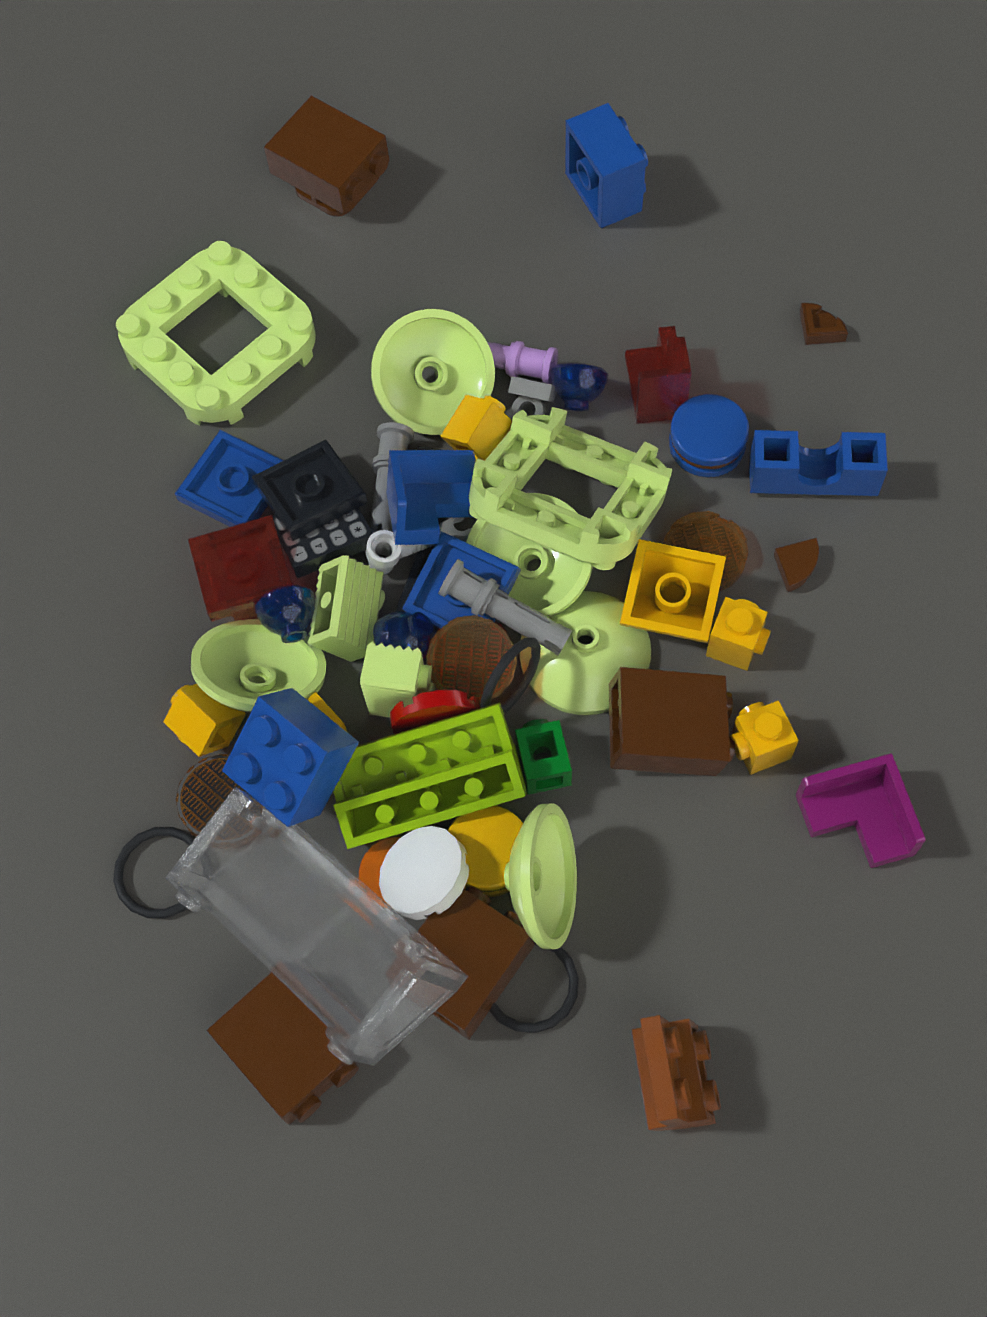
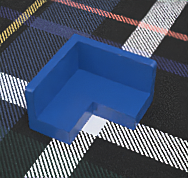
[386,450,476,545]

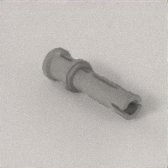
[369,422,414,533]
[438,559,573,655]

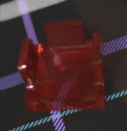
[188,515,296,622]

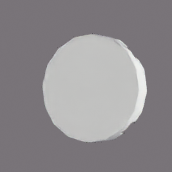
[379,826,469,920]

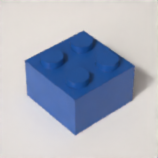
[565,103,648,229]
[222,688,359,827]

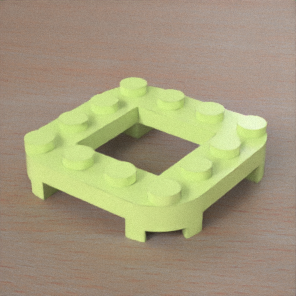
[116,241,316,426]
[469,407,672,570]

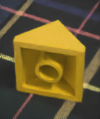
[620,539,726,643]

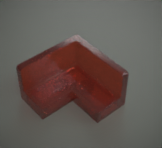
[625,326,692,424]

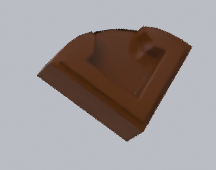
[800,303,848,345]
[774,538,819,592]

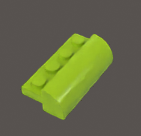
[333,703,526,849]

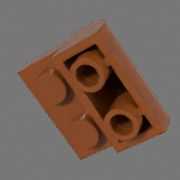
[632,1015,721,1131]

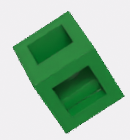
[515,719,572,795]

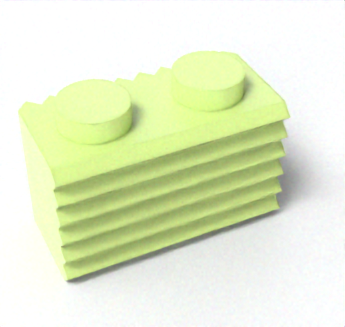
[307,555,385,662]
[360,641,435,718]

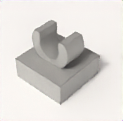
[508,376,557,415]

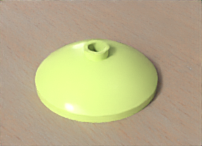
[371,309,495,435]
[466,493,593,618]
[519,591,651,715]
[191,619,326,713]
[504,803,577,949]

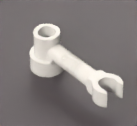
[366,518,472,574]

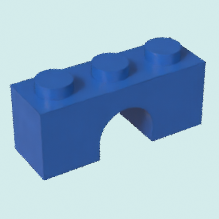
[749,430,888,496]

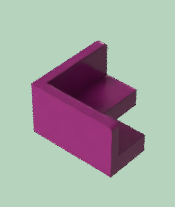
[795,753,925,868]

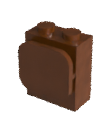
[264,95,389,216]

